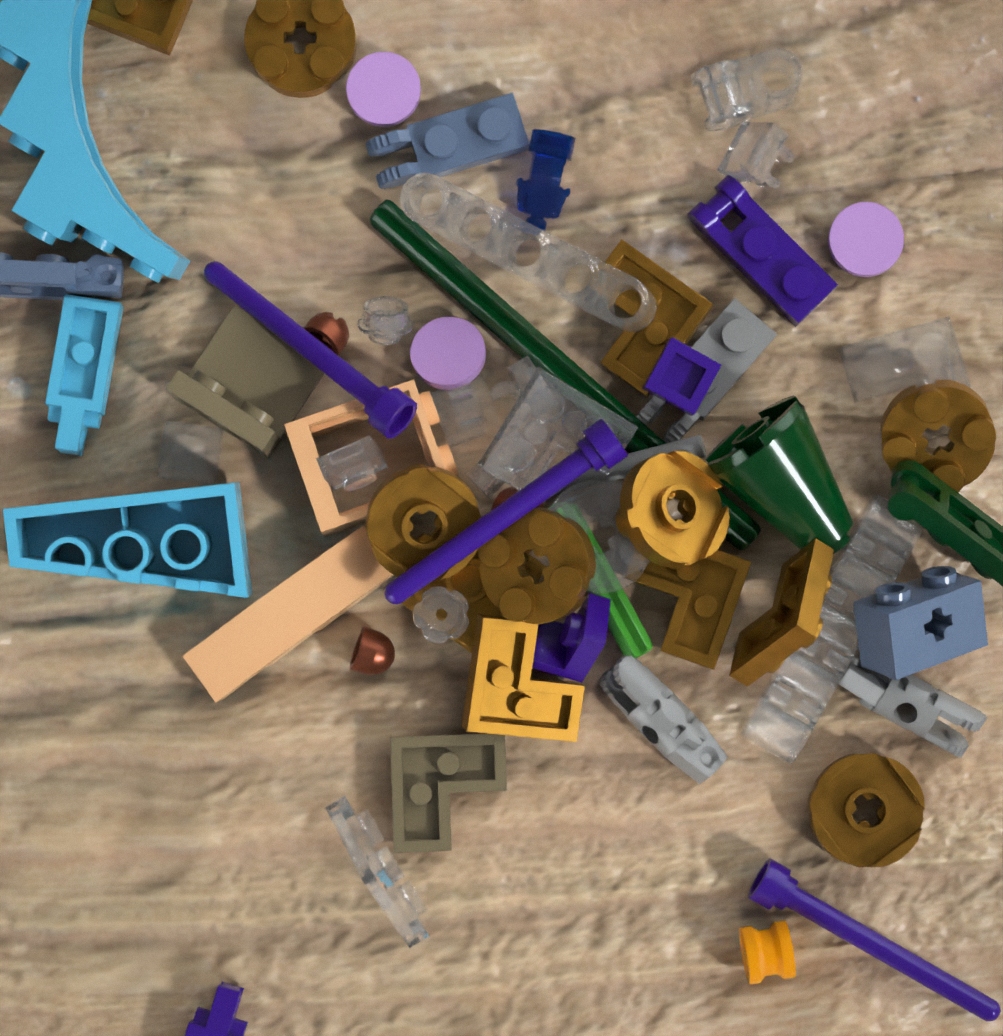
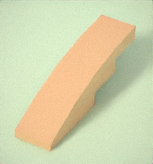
[183,525,394,703]

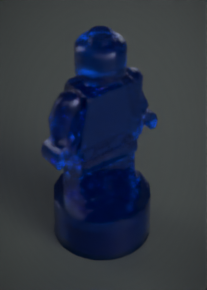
[516,129,576,241]

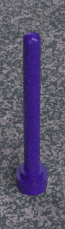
[204,261,417,439]
[384,418,628,604]
[748,858,1001,1021]

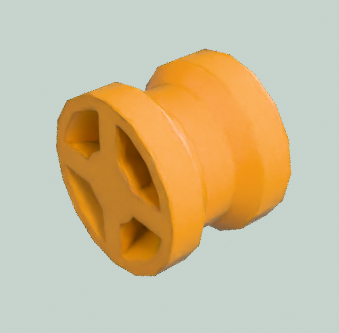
[739,920,796,985]

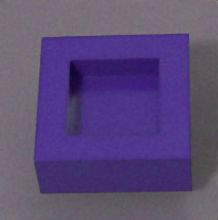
[642,337,722,416]

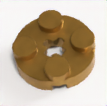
[244,0,357,98]
[880,379,996,492]
[615,451,730,569]
[365,464,481,580]
[478,508,596,624]
[807,753,925,867]

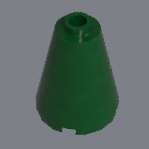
[705,395,854,554]

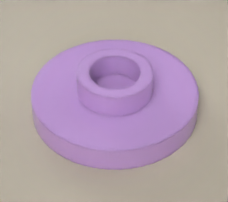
[346,52,421,127]
[828,202,904,277]
[410,317,486,390]

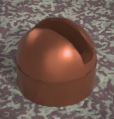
[303,312,349,356]
[350,626,395,676]

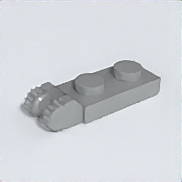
[636,298,777,443]

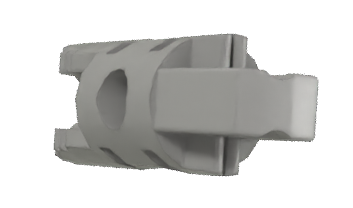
[839,653,987,758]
[599,655,728,784]

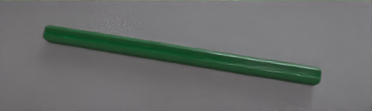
[370,200,761,551]

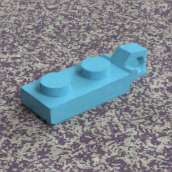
[45,294,124,456]

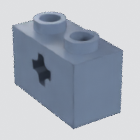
[853,566,988,680]

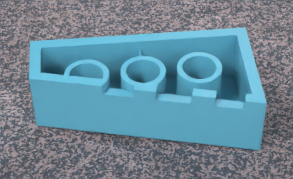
[3,482,253,598]

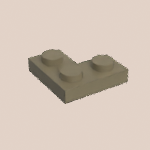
[390,734,507,853]

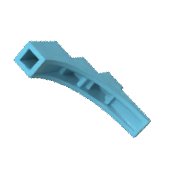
[0,0,191,283]

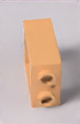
[284,379,459,537]

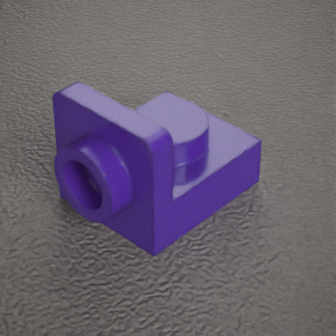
[532,593,611,683]

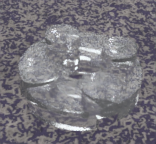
[545,479,650,595]

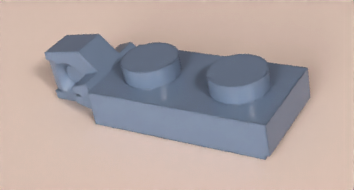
[0,252,124,300]

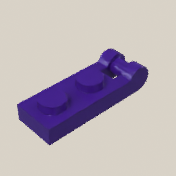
[687,175,838,327]

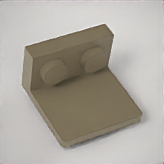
[166,306,324,459]

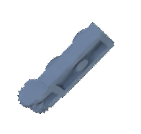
[366,92,530,189]

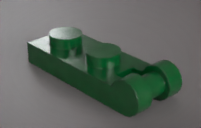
[887,460,1003,586]

